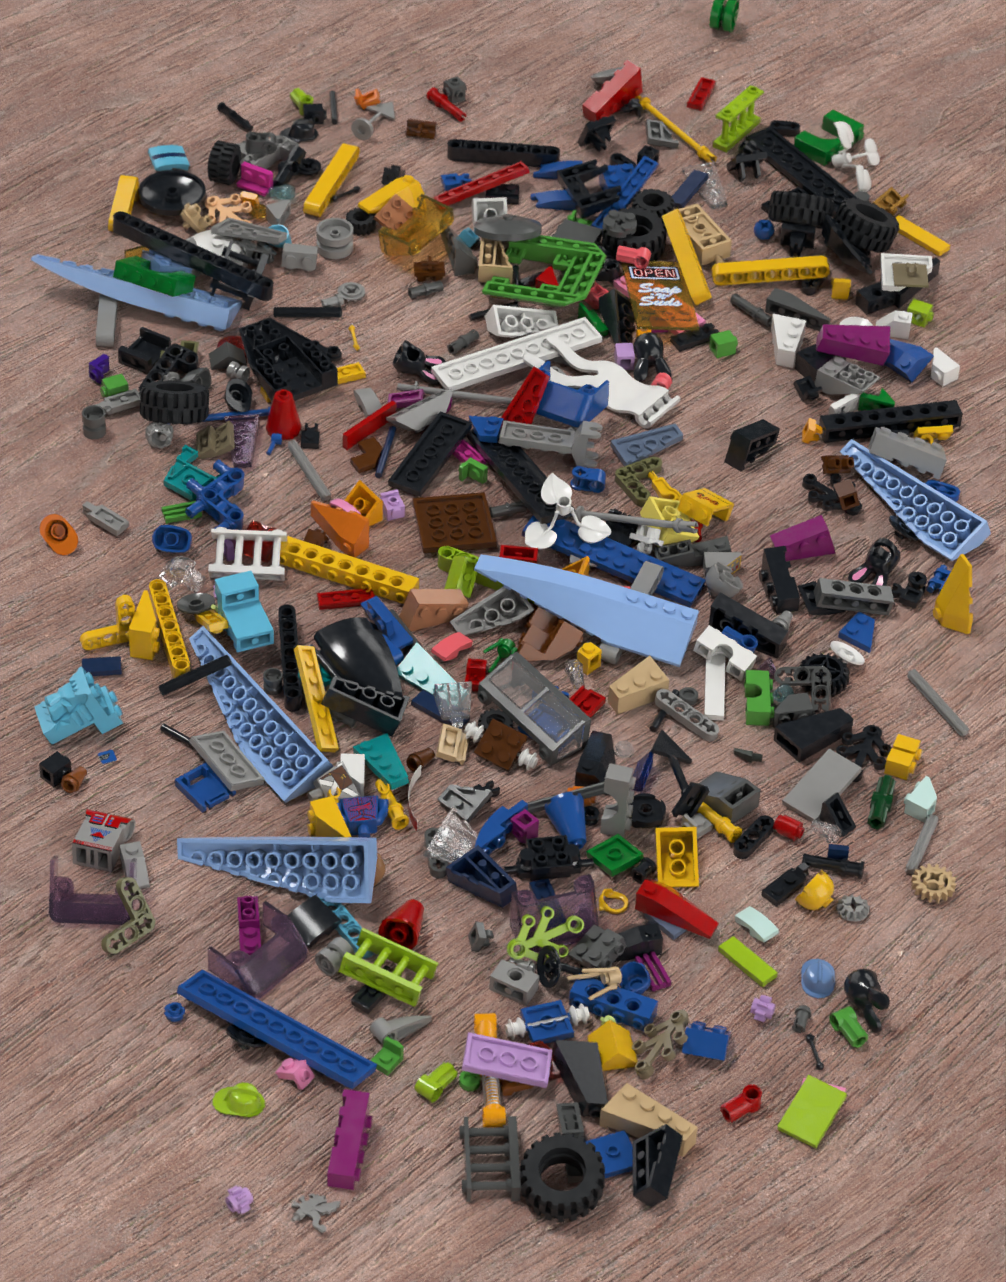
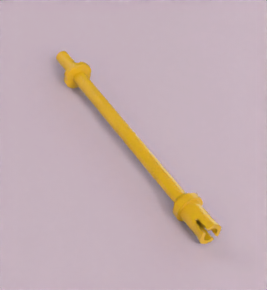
[634,95,717,165]

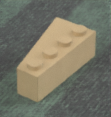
[599,1083,698,1157]

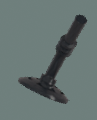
[537,945,619,988]

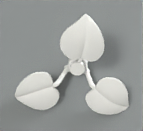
[832,121,880,192]
[525,473,612,550]

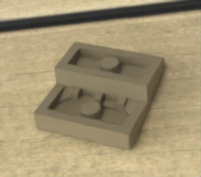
[196,421,235,459]

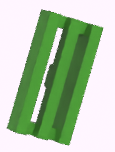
[161,501,202,524]

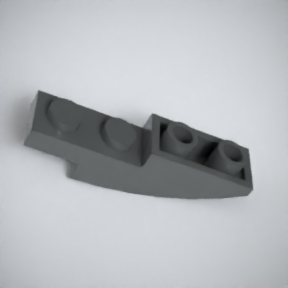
[654,536,732,567]

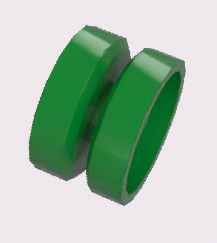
[709,0,740,33]

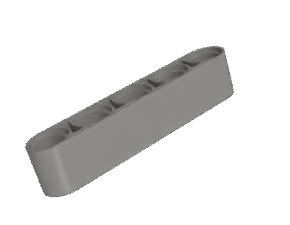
[96,294,118,347]

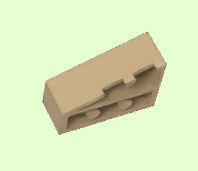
[478,237,513,284]

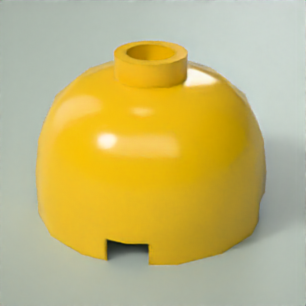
[795,870,834,910]

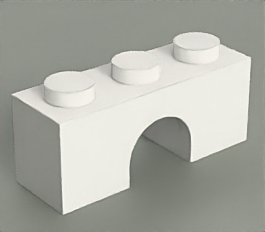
[693,625,757,681]

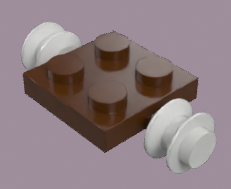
[464,719,538,772]

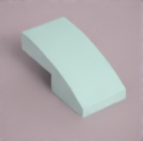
[734,906,779,942]

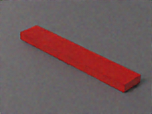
[433,161,530,209]

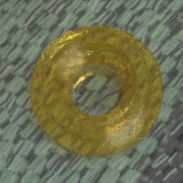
[251,204,266,219]

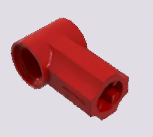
[720,1084,762,1123]

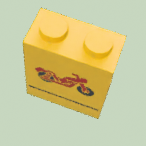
[677,488,734,526]

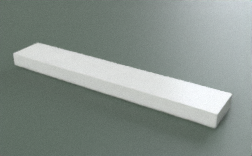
[704,654,725,721]

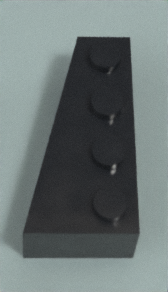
[321,676,410,737]

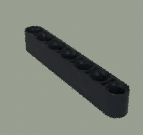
[447,139,560,167]
[278,604,302,712]

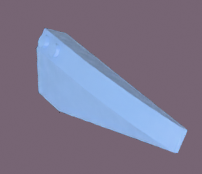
[840,439,991,561]
[177,837,377,903]

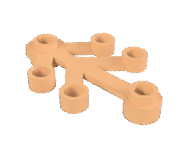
[204,194,252,226]

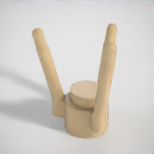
[567,966,622,1001]

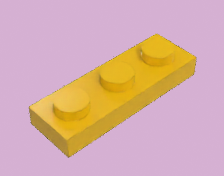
[195,609,229,633]

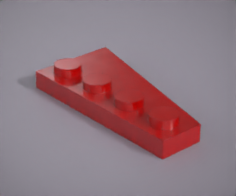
[501,366,550,425]

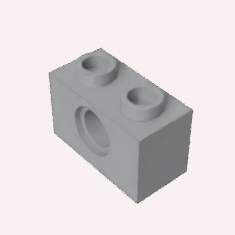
[489,959,539,1006]

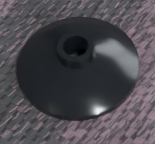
[889,515,919,541]
[226,1025,267,1050]

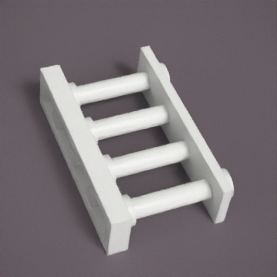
[208,527,287,581]

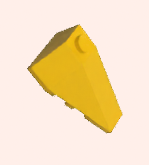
[933,554,973,634]

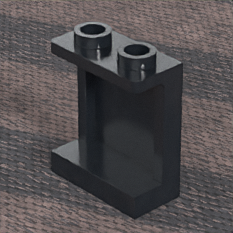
[118,327,171,375]

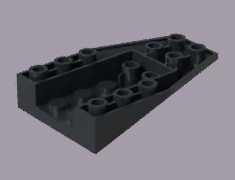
[239,318,338,402]

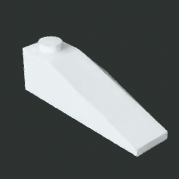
[485,305,558,338]

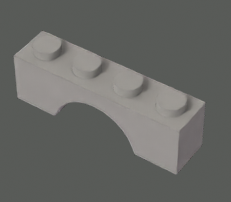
[600,764,636,838]

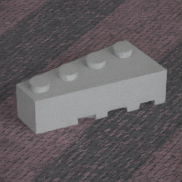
[868,427,947,480]

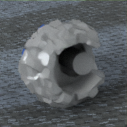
[145,422,174,449]

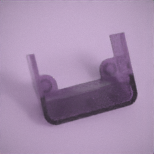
[49,855,137,925]
[208,901,308,999]

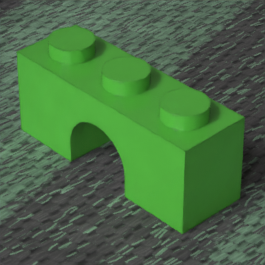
[744,670,774,726]

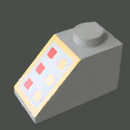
[703,552,742,579]

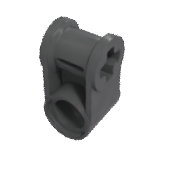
[245,132,277,154]

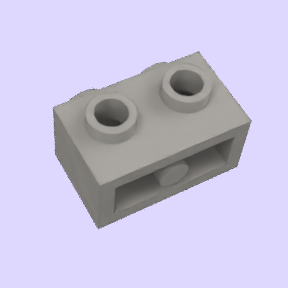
[281,243,318,271]

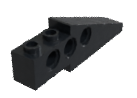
[855,257,940,315]

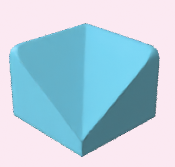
[458,228,480,248]

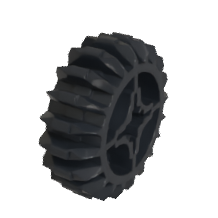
[798,652,850,698]

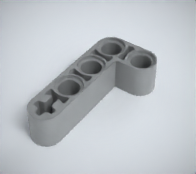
[240,135,299,177]

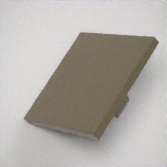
[892,262,929,288]

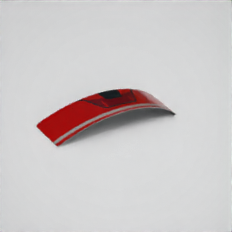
[408,765,421,831]

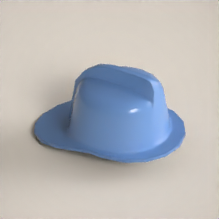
[801,959,835,998]

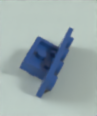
[361,596,413,649]

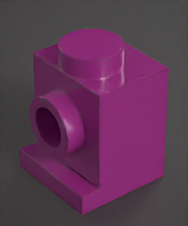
[510,809,539,844]

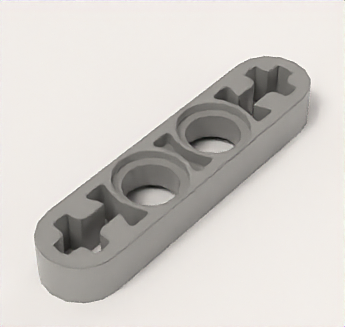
[654,689,719,741]

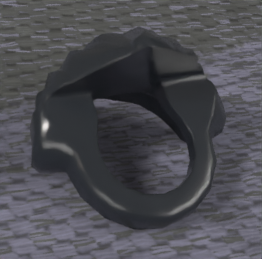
[618,99,643,119]

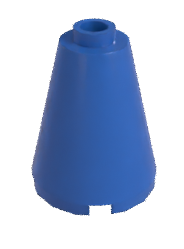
[544,792,586,849]

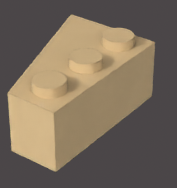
[608,656,669,715]

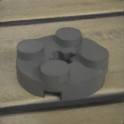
[603,210,637,238]

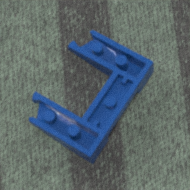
[531,161,583,211]

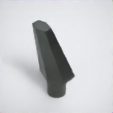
[734,748,763,763]

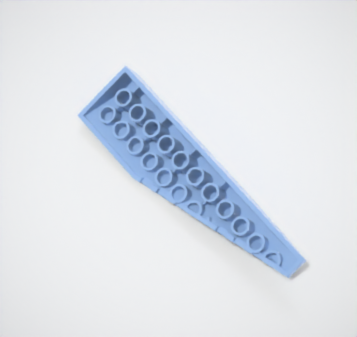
[31,254,243,331]
[474,554,699,667]

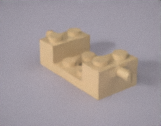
[678,204,732,266]

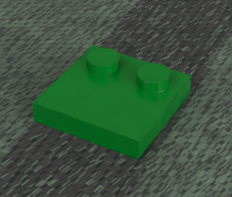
[586,834,644,877]

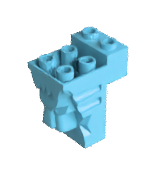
[215,571,274,652]
[34,666,123,745]

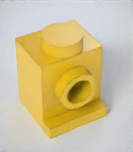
[573,642,602,675]

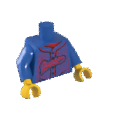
[327,783,390,838]

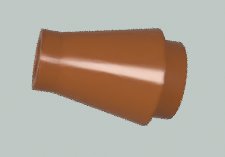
[61,766,87,793]

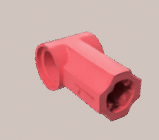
[616,246,651,269]

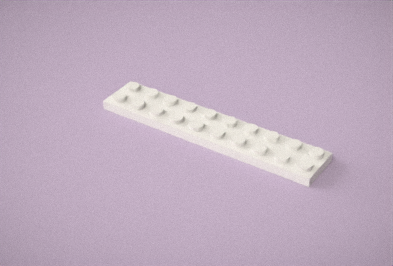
[431,317,602,391]

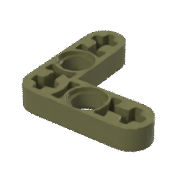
[615,457,662,507]
[101,877,155,954]

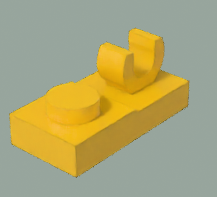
[914,425,953,444]

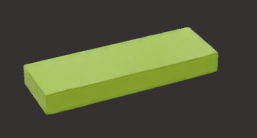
[718,936,778,987]

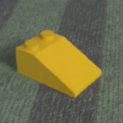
[129,590,160,660]
[307,796,351,837]
[655,827,699,888]

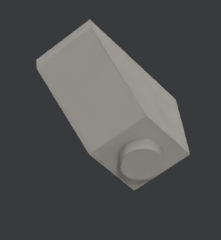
[120,841,150,889]

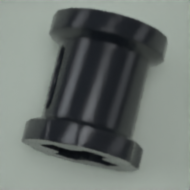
[631,857,657,884]

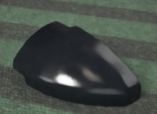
[314,617,402,698]

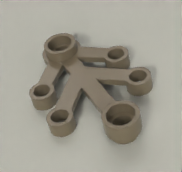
[632,1010,689,1080]

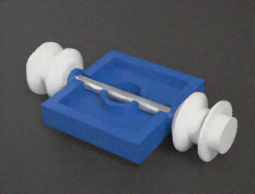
[505,1000,590,1046]

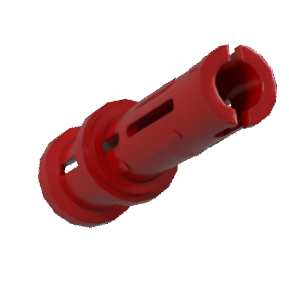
[426,87,467,122]

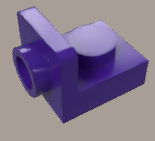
[89,354,110,384]

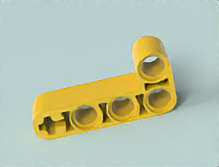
[108,175,140,232]

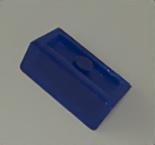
[631,751,654,792]

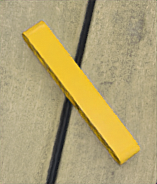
[303,143,360,217]
[662,208,712,306]
[711,255,830,286]
[149,579,190,679]

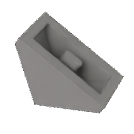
[266,199,291,226]

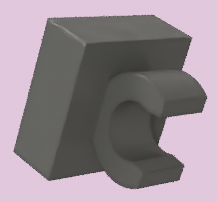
[468,922,494,952]

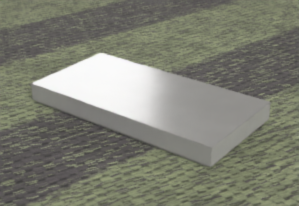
[190,731,265,791]
[782,749,862,824]

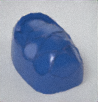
[152,525,192,553]

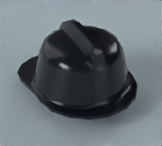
[280,118,318,143]
[224,378,252,412]

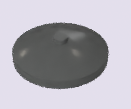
[474,214,542,241]

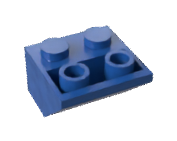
[682,1021,731,1061]

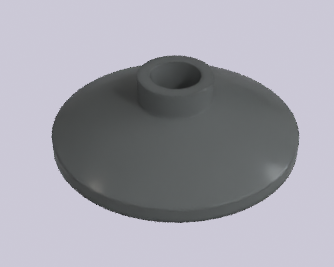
[177,593,215,615]

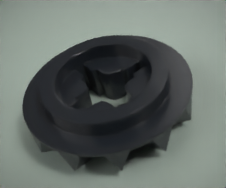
[299,158,321,177]

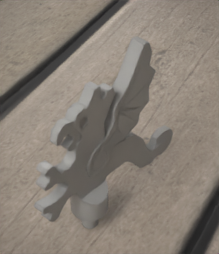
[291,1193,341,1233]

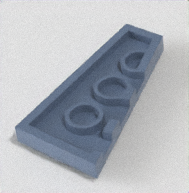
[610,424,683,466]

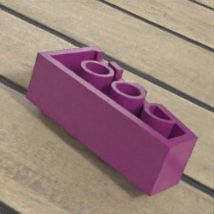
[816,324,890,366]
[327,1089,373,1190]

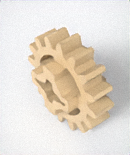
[911,864,956,903]

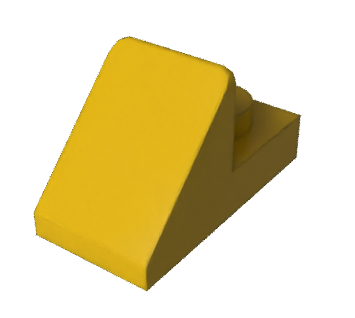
[831,278,851,300]

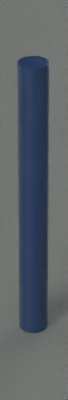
[375,426,396,478]

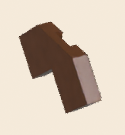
[350,437,383,473]

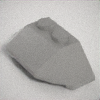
[386,389,453,432]

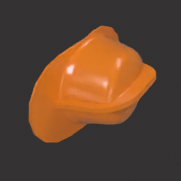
[40,514,78,555]

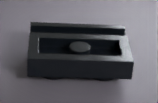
[486,184,519,205]

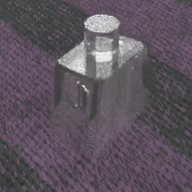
[433,681,472,728]

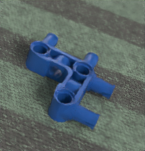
[185,459,244,540]

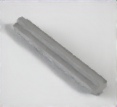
[905,814,938,875]

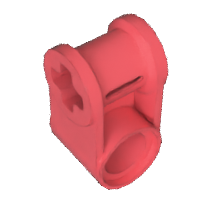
[583,281,609,309]

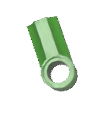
[829,1006,868,1048]

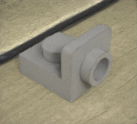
[681,813,713,838]

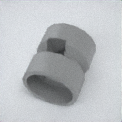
[315,937,355,976]

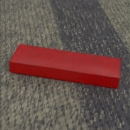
[686,77,716,111]
[316,588,375,610]

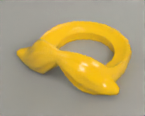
[599,888,628,914]

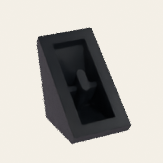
[820,792,856,837]

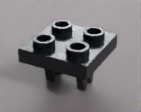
[577,115,616,152]
[726,150,768,181]
[780,222,816,257]

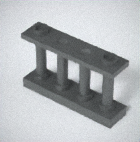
[459,1116,521,1202]

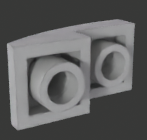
[353,388,382,418]

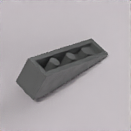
[765,288,831,331]

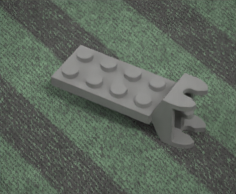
[499,421,603,467]

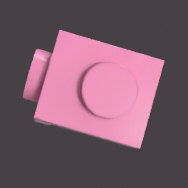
[276,1058,314,1090]

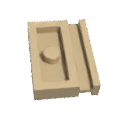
[436,723,469,765]

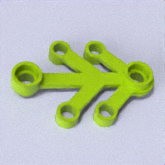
[507,906,584,964]

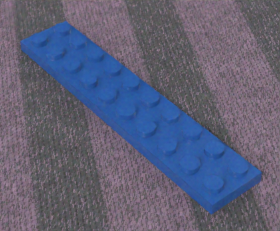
[521,515,706,608]
[177,969,377,1089]

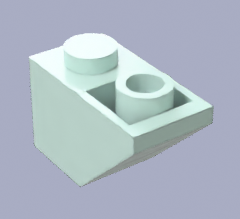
[904,776,937,823]

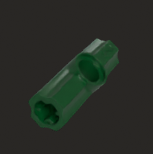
[867,775,896,829]

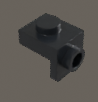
[381,164,406,185]
[793,375,823,402]

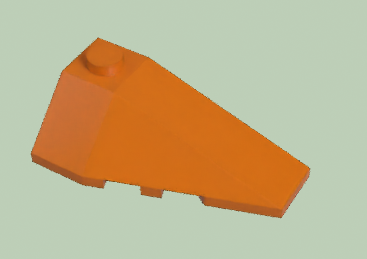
[311,500,369,558]

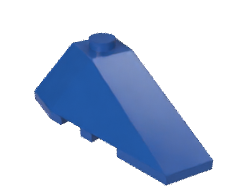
[884,339,934,383]

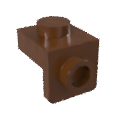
[304,529,329,547]

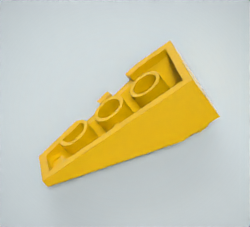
[357,175,428,214]

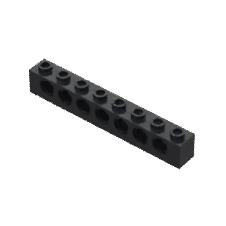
[819,400,963,443]

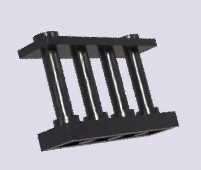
[209,241,269,310]

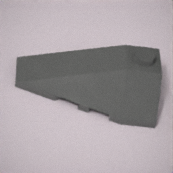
[440,221,478,276]

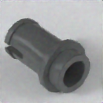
[792,1005,812,1033]

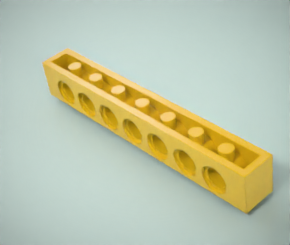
[280,536,419,604]

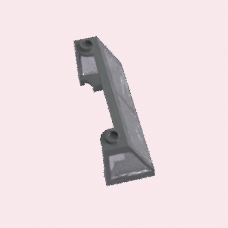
[477,652,591,766]

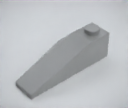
[450,586,534,636]

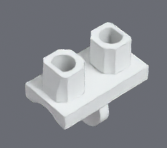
[630,525,664,555]

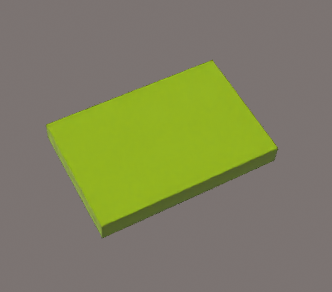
[777,1074,847,1149]

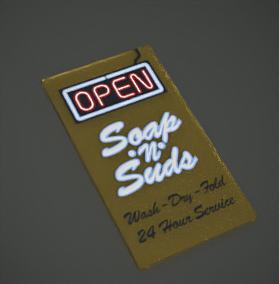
[621,261,699,331]

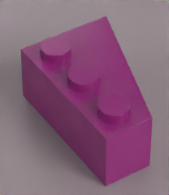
[770,515,836,561]

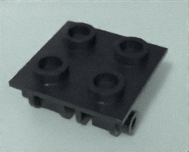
[605,508,638,547]

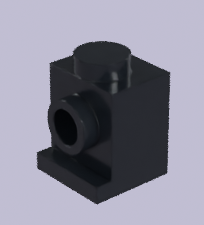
[303,103,327,125]

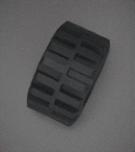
[207,140,241,185]
[632,189,674,219]

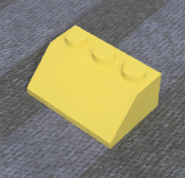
[640,496,699,547]

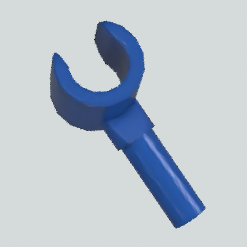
[266,433,282,455]

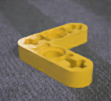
[79,595,135,650]

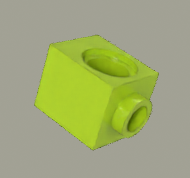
[907,299,934,328]

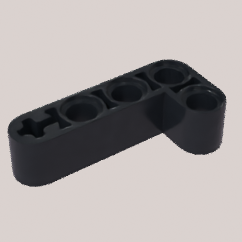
[139,344,199,395]

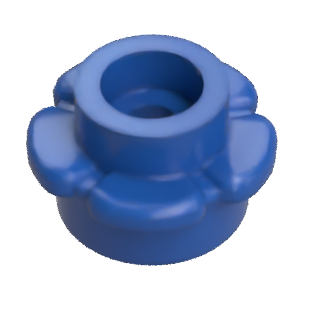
[164,1002,185,1022]

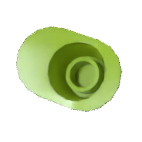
[213,1082,265,1117]

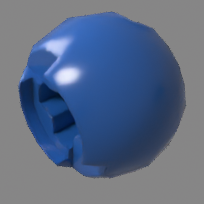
[753,220,775,240]

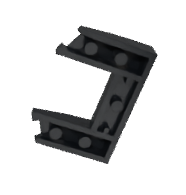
[557,159,621,219]

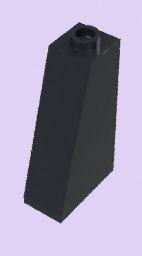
[773,708,854,763]
[552,1040,608,1118]

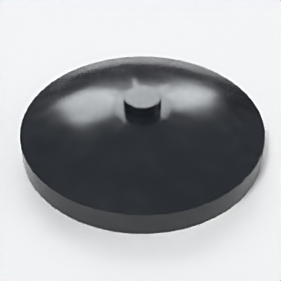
[139,170,206,216]

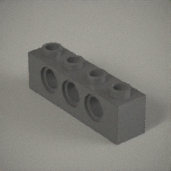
[814,578,894,615]

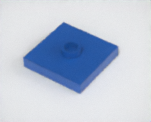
[586,1130,633,1178]

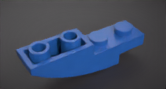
[475,800,528,855]

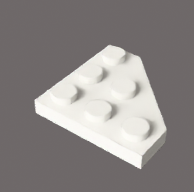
[880,253,933,291]

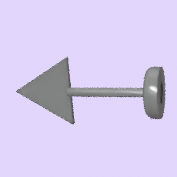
[351,102,395,140]

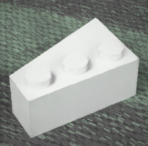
[771,314,806,368]

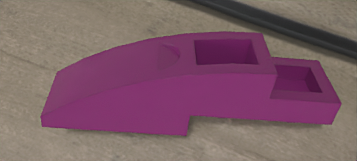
[237,896,262,960]

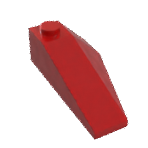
[635,879,719,939]

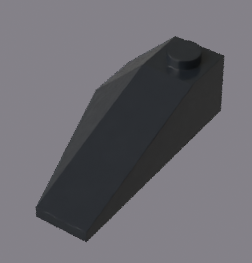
[599,289,638,343]
[575,730,616,796]
[580,921,663,967]

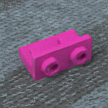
[237,161,273,196]

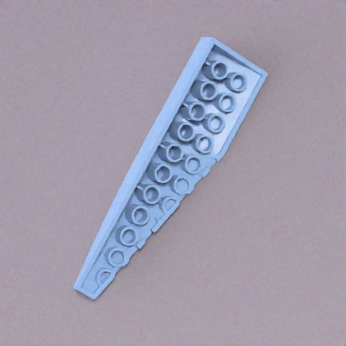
[189,626,334,803]

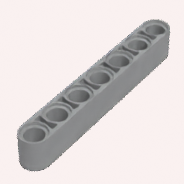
[599,561,664,665]

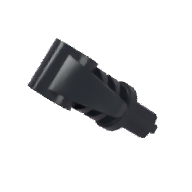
[595,245,622,283]

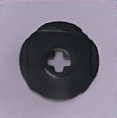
[629,793,666,828]

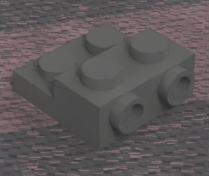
[568,924,627,969]

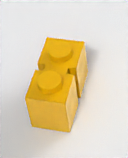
[884,734,922,780]

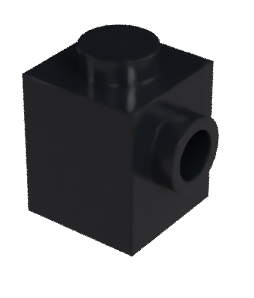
[39,751,71,787]

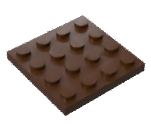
[412,492,497,553]

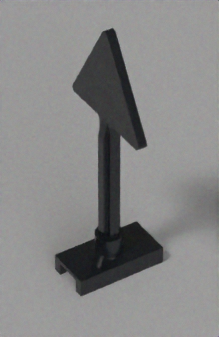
[651,730,710,818]

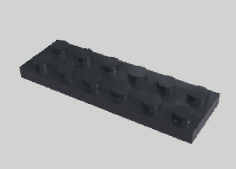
[388,411,472,497]

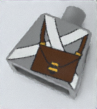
[307,761,360,802]

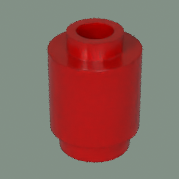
[773,815,805,841]

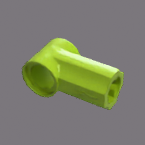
[290,88,314,116]
[414,1062,457,1103]

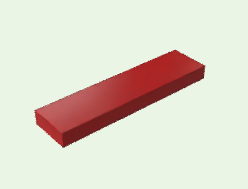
[343,400,397,450]

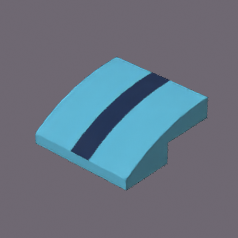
[148,145,190,171]

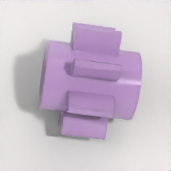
[750,995,776,1022]
[225,1185,253,1214]

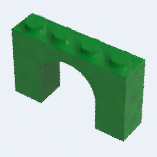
[794,109,864,166]
[113,256,196,297]

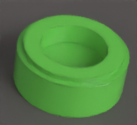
[459,1071,481,1091]

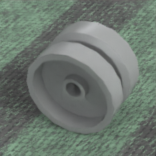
[316,218,353,259]

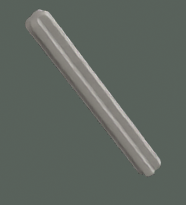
[288,440,331,501]
[907,669,969,737]

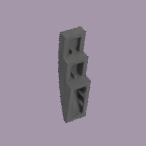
[556,1102,584,1183]

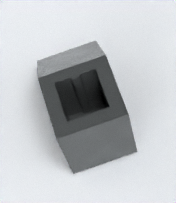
[773,693,813,727]

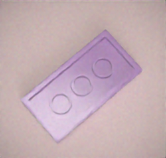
[461,1032,553,1088]

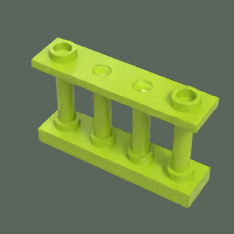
[713,85,764,153]
[338,928,438,1007]

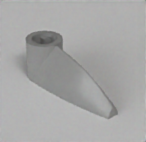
[370,1016,432,1045]

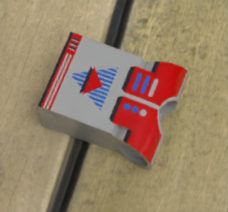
[72,809,136,872]

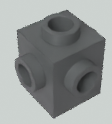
[443,77,467,104]

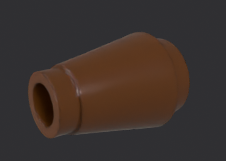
[406,748,435,772]

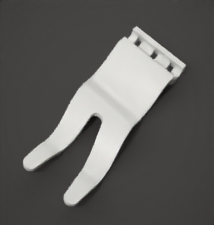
[523,335,681,429]

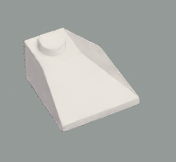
[471,197,507,226]

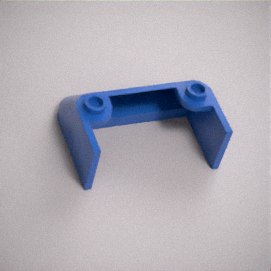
[536,361,609,427]

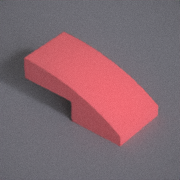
[431,632,473,661]

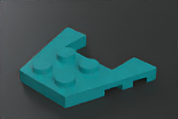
[163,445,221,501]

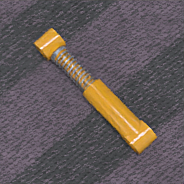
[474,1013,506,1128]

